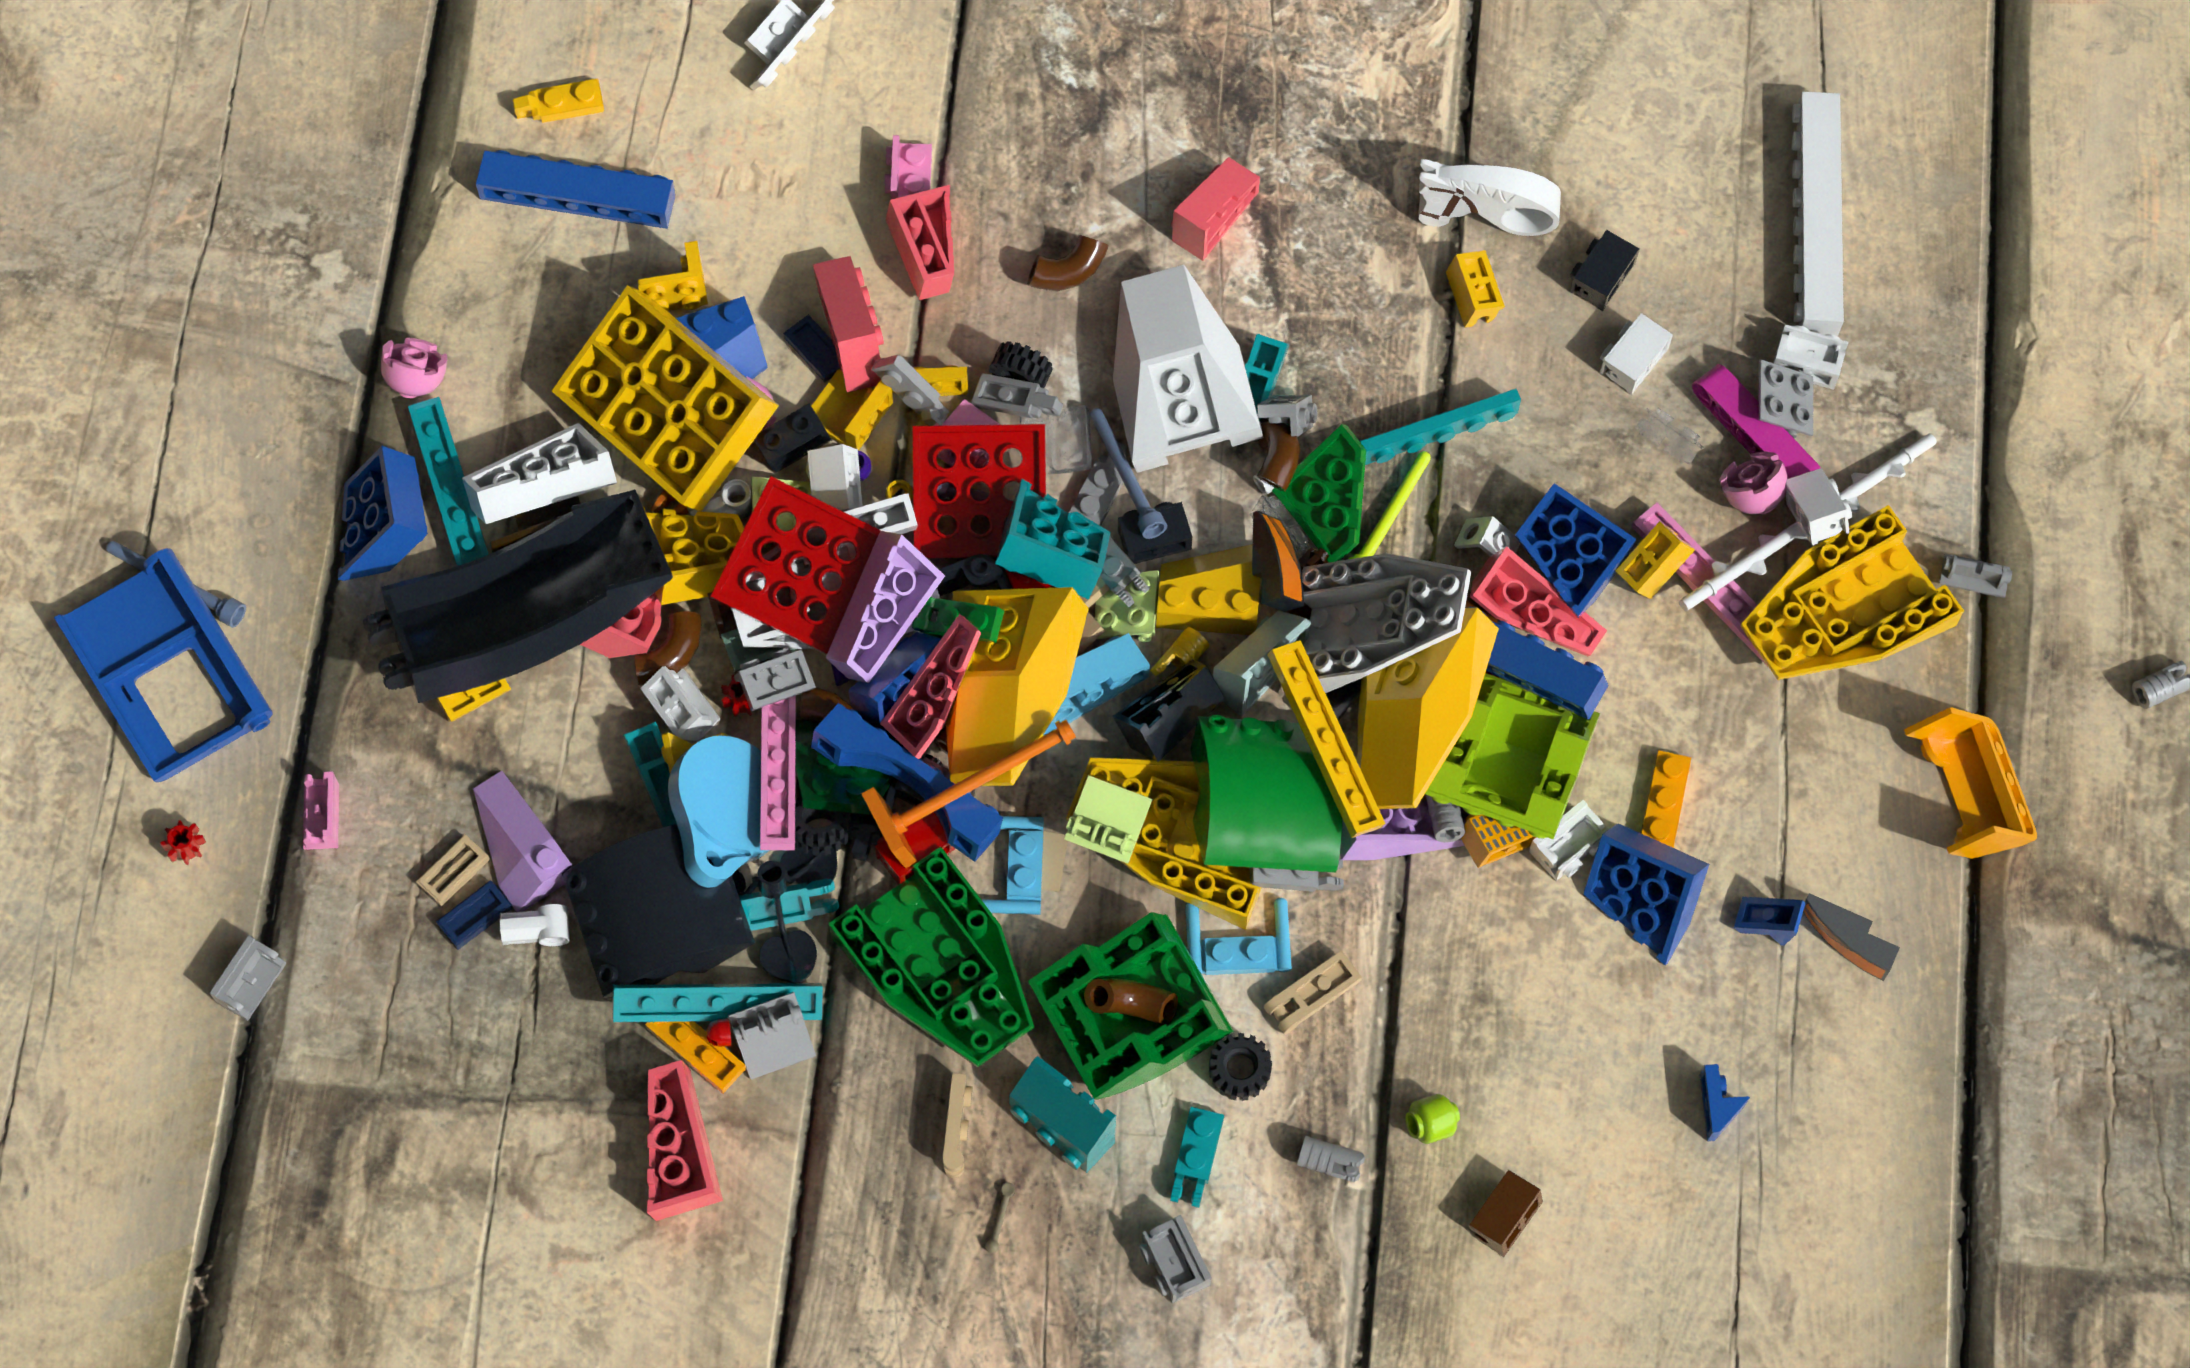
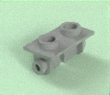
[1939,553,2012,598]

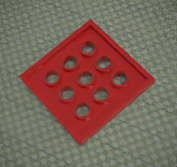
[912,424,1046,559]
[710,476,881,655]

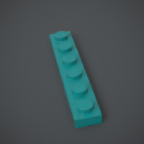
[1360,389,1521,465]
[408,397,488,566]
[612,983,823,1022]

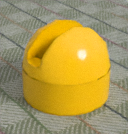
[885,480,913,500]

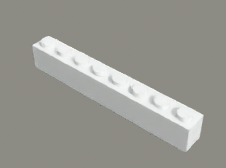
[1792,92,1844,336]

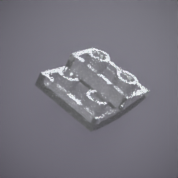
[1020,405,1092,474]

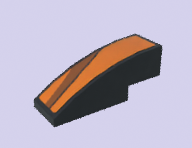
[1252,511,1304,612]

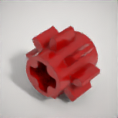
[721,675,752,717]
[160,820,206,865]

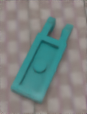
[739,879,839,931]
[1170,1107,1225,1208]

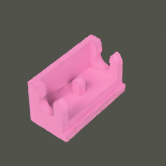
[303,771,339,850]

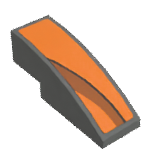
[1803,893,1900,981]

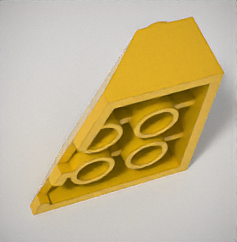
[643,507,744,605]
[1156,544,1260,635]

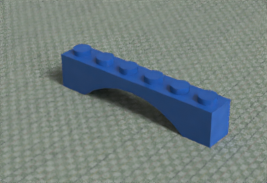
[811,703,1003,862]

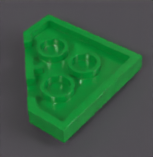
[1272,424,1366,563]

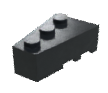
[1113,659,1224,762]

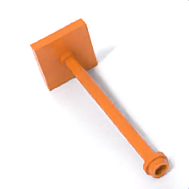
[862,719,1076,868]

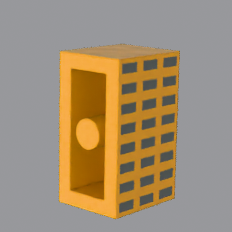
[1461,814,1536,868]

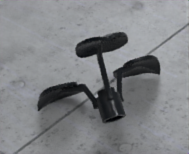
[732,846,838,984]

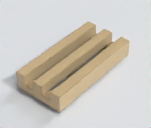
[416,834,490,907]

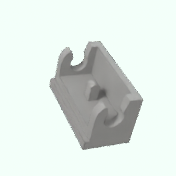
[210,935,286,1021]

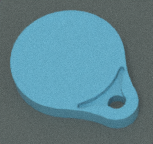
[668,736,770,888]

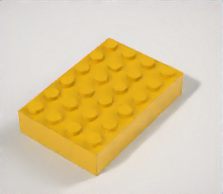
[552,285,779,512]

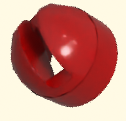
[706,1018,731,1047]

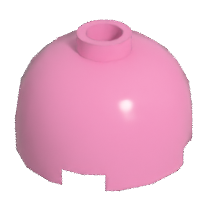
[381,338,447,398]
[1719,451,1788,514]

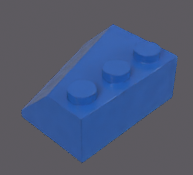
[676,296,768,379]
[338,446,428,581]
[1515,483,1636,618]
[848,631,941,732]
[1584,823,1710,965]

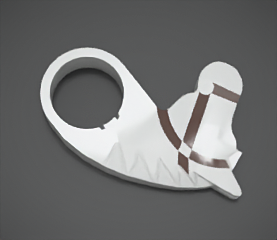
[1419,159,1561,236]

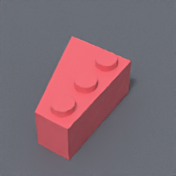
[1171,157,1260,261]
[885,185,954,300]

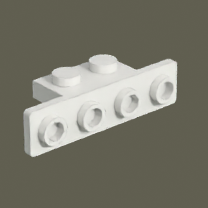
[744,0,835,91]

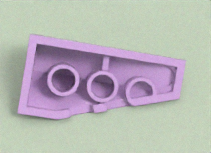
[473,771,572,912]

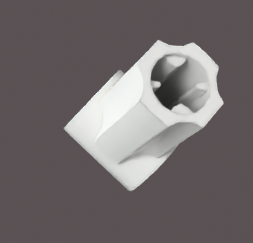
[687,479,752,519]
[500,904,570,946]

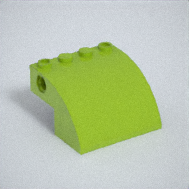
[1425,673,1600,839]

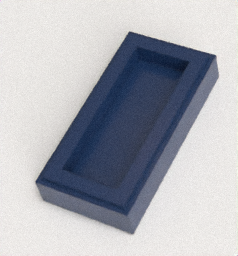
[783,314,840,383]
[436,880,513,950]

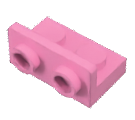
[885,135,932,200]

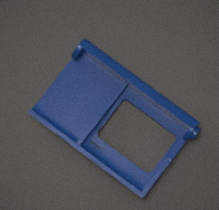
[54,548,273,782]

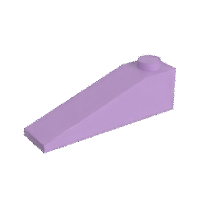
[1340,800,1470,860]

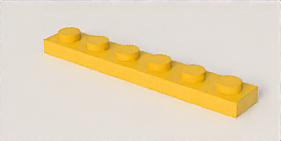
[1267,640,1386,838]

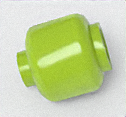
[1405,1094,1460,1144]

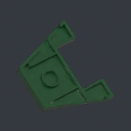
[795,720,904,815]

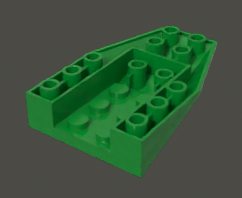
[828,847,1034,1068]

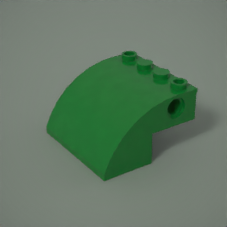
[1190,715,1342,873]
[1028,912,1234,1100]

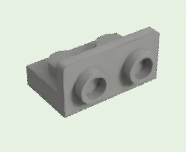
[1257,395,1317,436]
[734,647,816,711]

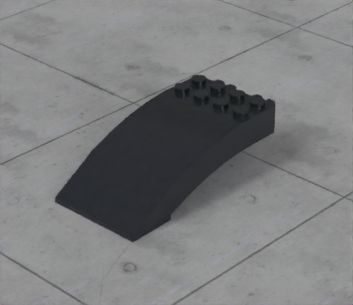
[363,489,673,703]

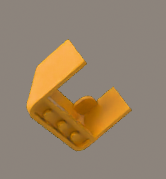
[1904,707,2037,859]

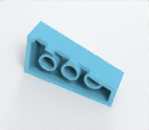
[1043,633,1150,736]

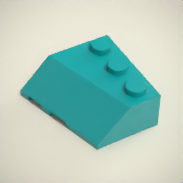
[995,479,1111,599]
[1009,1056,1116,1173]

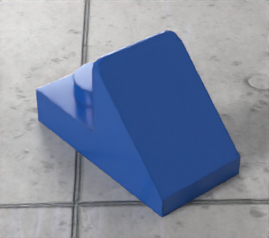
[1734,897,1805,946]
[1699,1064,1750,1142]

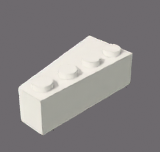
[462,423,617,524]

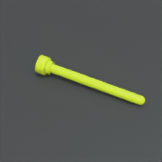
[1348,451,1431,560]

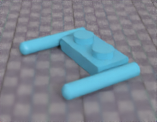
[981,816,1044,915]
[1185,898,1292,975]

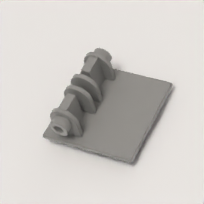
[1758,360,1813,439]
[728,992,816,1080]

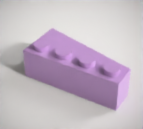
[826,531,945,683]

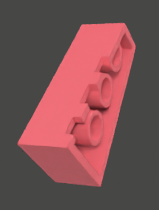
[813,256,884,393]
[647,1060,723,1221]

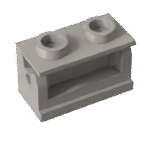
[1139,1215,1212,1303]

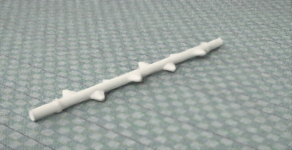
[1679,433,1936,611]

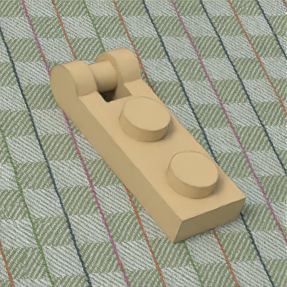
[1264,950,1362,1035]
[943,1073,973,1178]

